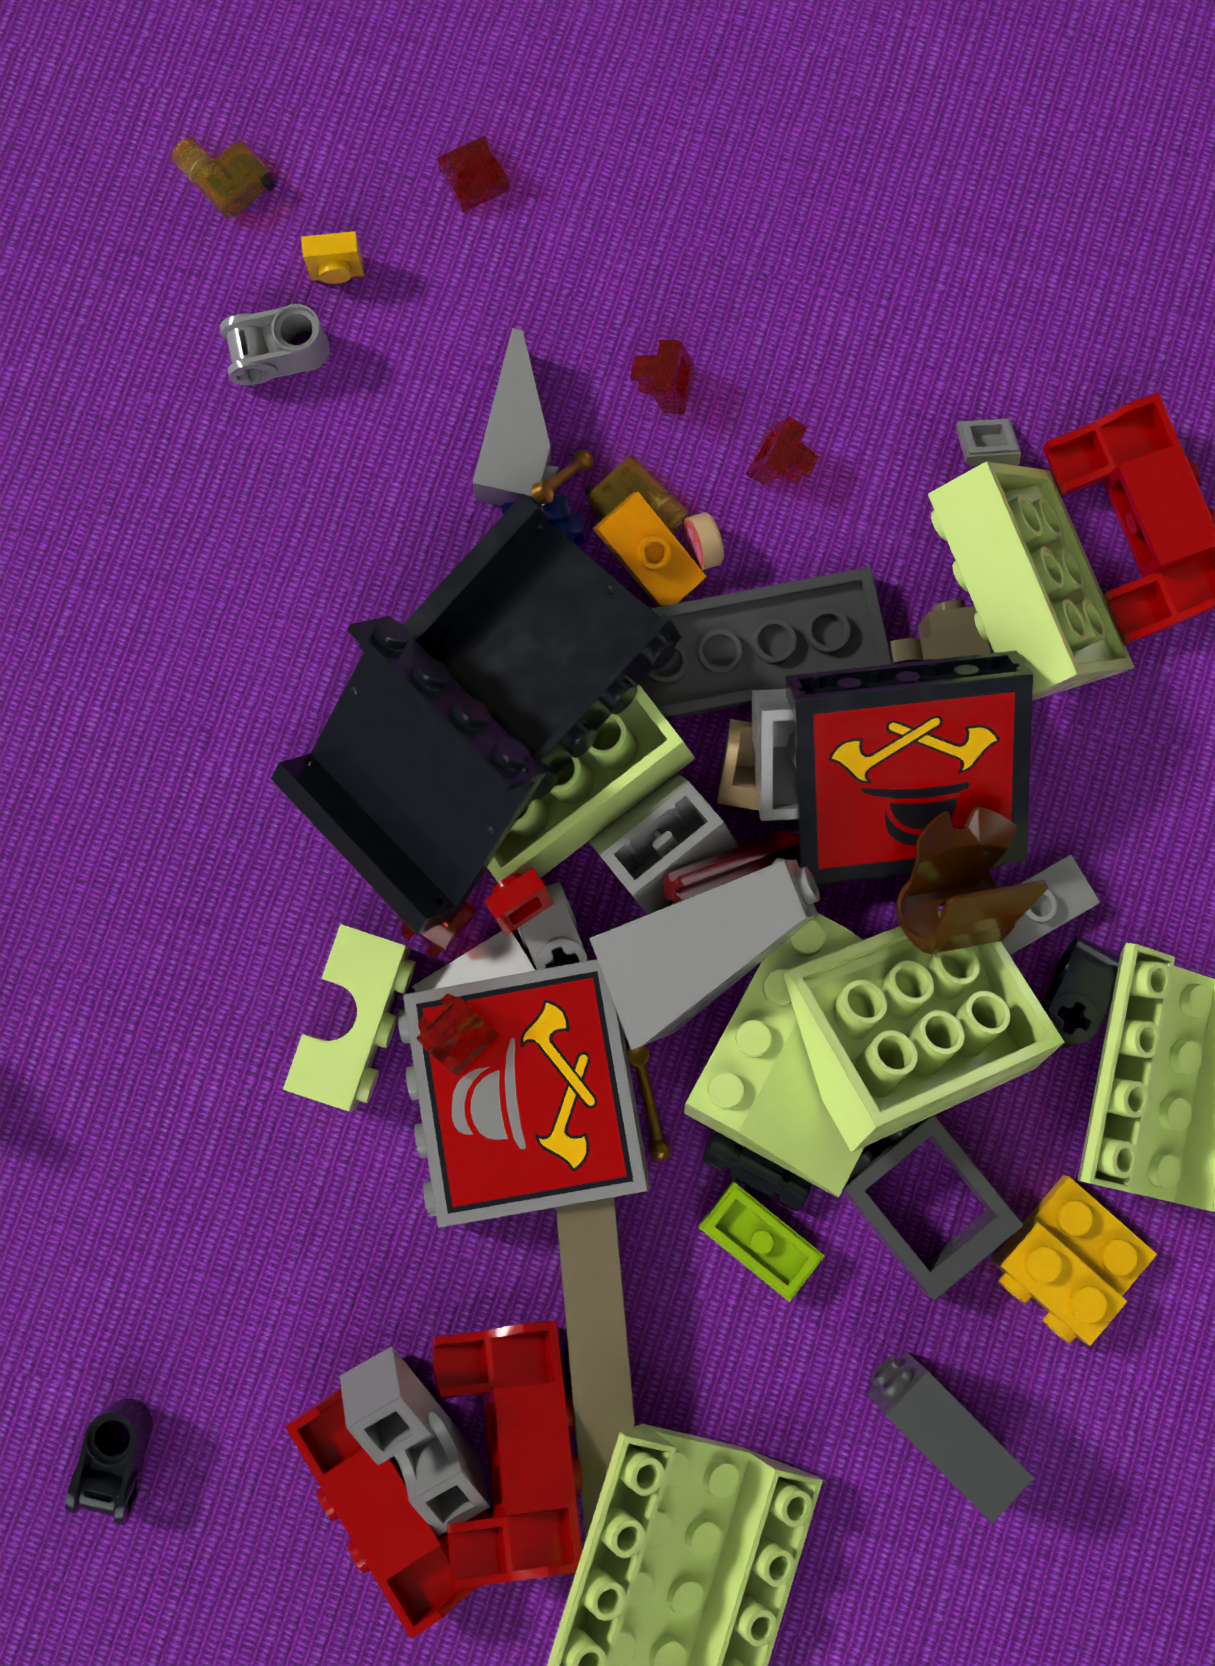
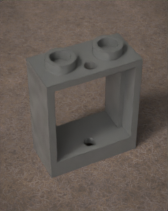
[842,1115,1024,1301]
[867,1351,1034,1524]

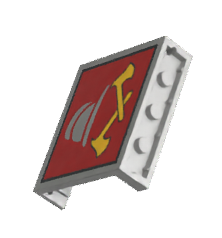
[398,959,651,1228]

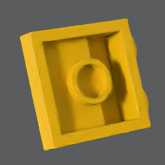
[991,1175,1157,1346]

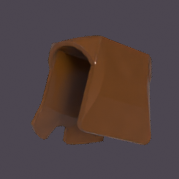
[896,806,1048,955]

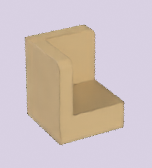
[717,719,759,811]

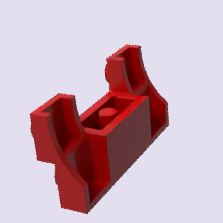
[1042,392,1215,646]
[431,1320,583,1590]
[285,1388,493,1639]

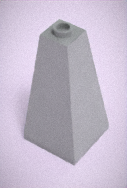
[589,860,820,1050]

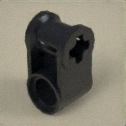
[1041,935,1120,1048]
[65,1399,153,1526]

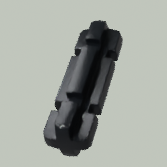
[702,1133,812,1211]

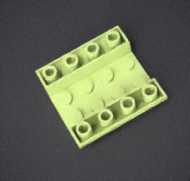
[1078,943,1215,1212]
[547,1424,823,1666]

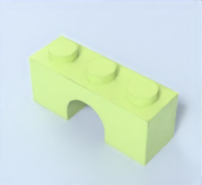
[283,924,416,1112]

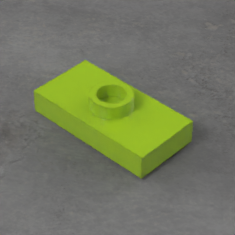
[698,1181,825,1302]

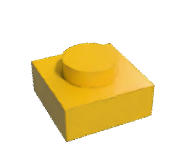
[301,231,364,284]

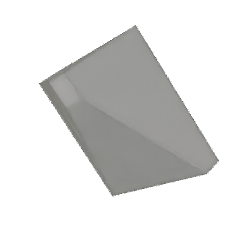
[956,419,1021,467]

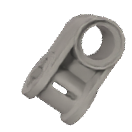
[219,304,330,385]
[517,881,588,970]

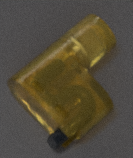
[171,137,275,218]
[584,456,691,534]

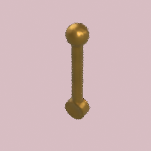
[532,450,593,505]
[627,1046,671,1162]

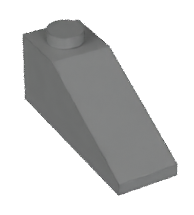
[472,328,559,509]

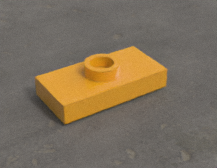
[593,492,707,607]

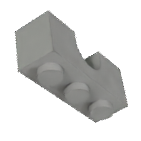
[339,1346,490,1536]

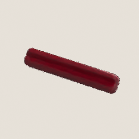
[662,830,800,904]

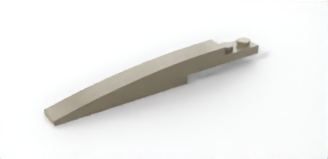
[556,1197,635,1539]

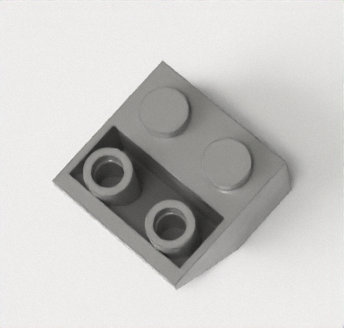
[588,773,739,915]

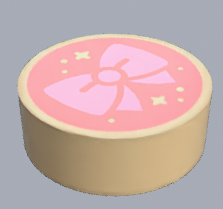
[684,512,724,571]

